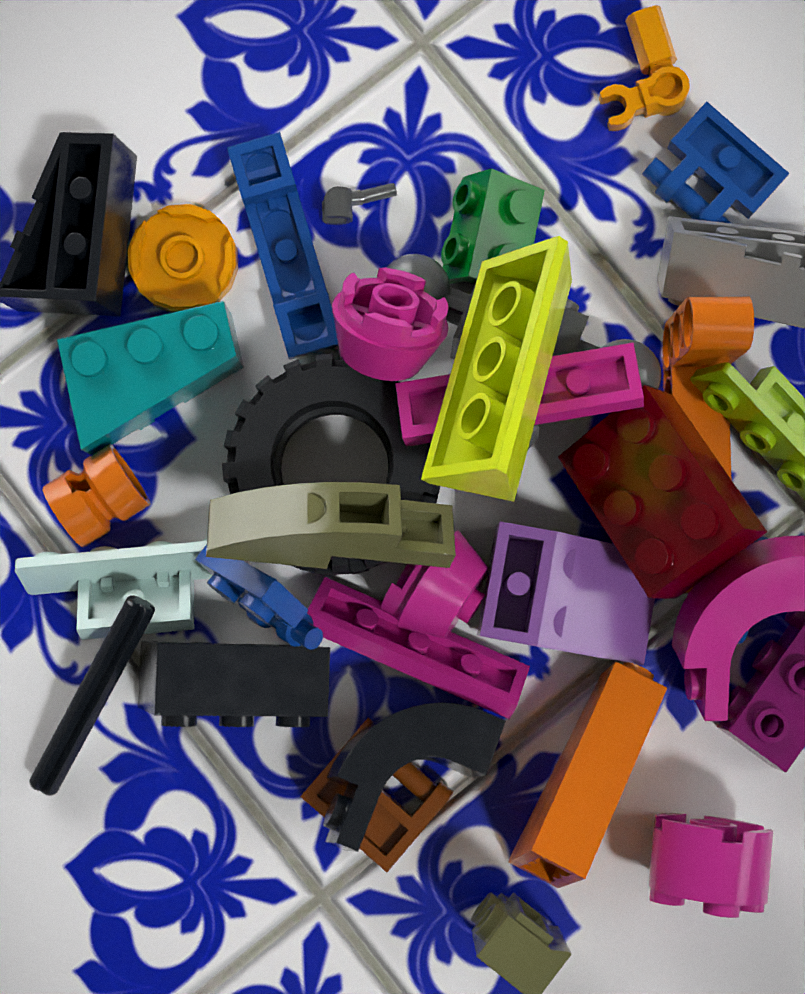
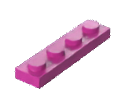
[396,342,644,447]
[307,577,530,719]

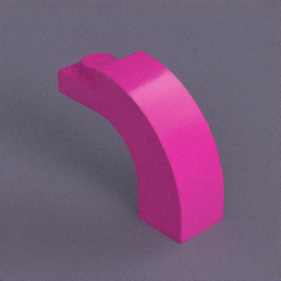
[672,535,805,721]

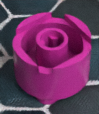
[649,813,773,918]

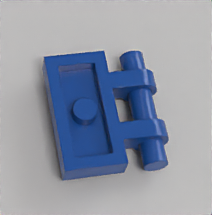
[642,101,790,224]
[195,545,323,650]

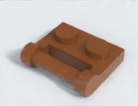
[301,717,454,872]

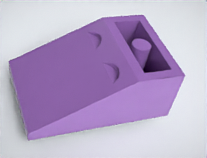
[477,521,655,666]

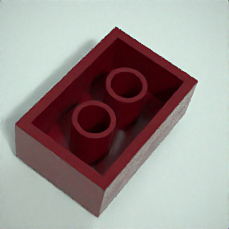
[557,385,767,599]

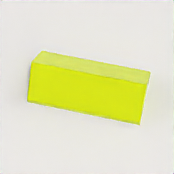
[421,236,572,502]

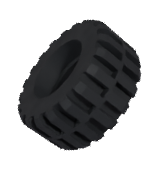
[222,354,440,576]

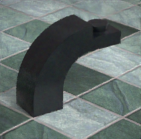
[323,703,506,852]

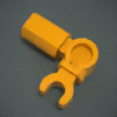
[599,5,690,131]

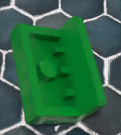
[441,168,545,284]

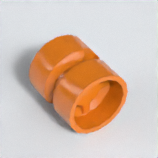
[42,444,151,548]

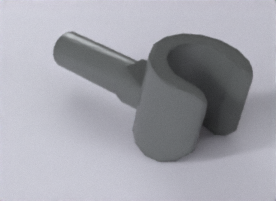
[322,183,397,225]

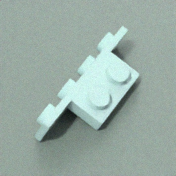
[15,538,248,640]

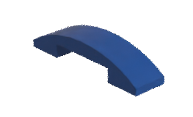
[227,132,338,360]

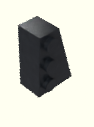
[0,132,137,316]
[138,640,330,727]

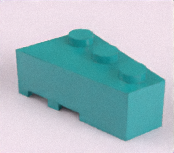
[57,301,244,455]

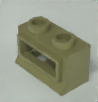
[471,892,572,994]

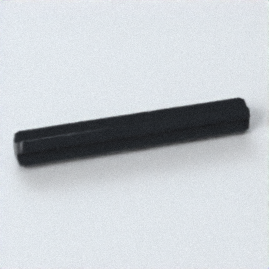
[29,595,155,796]

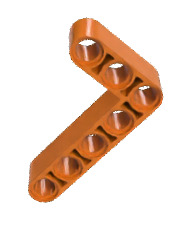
[663,296,755,594]

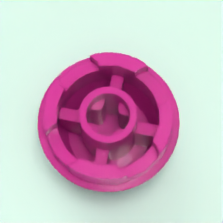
[332,268,449,381]
[381,530,489,639]

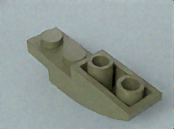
[206,482,456,569]

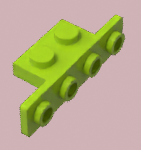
[690,362,805,501]

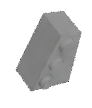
[657,216,805,329]

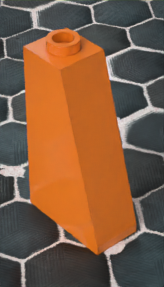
[508,662,667,888]

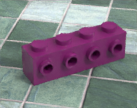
[717,611,805,773]

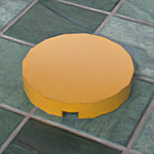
[128,204,238,313]

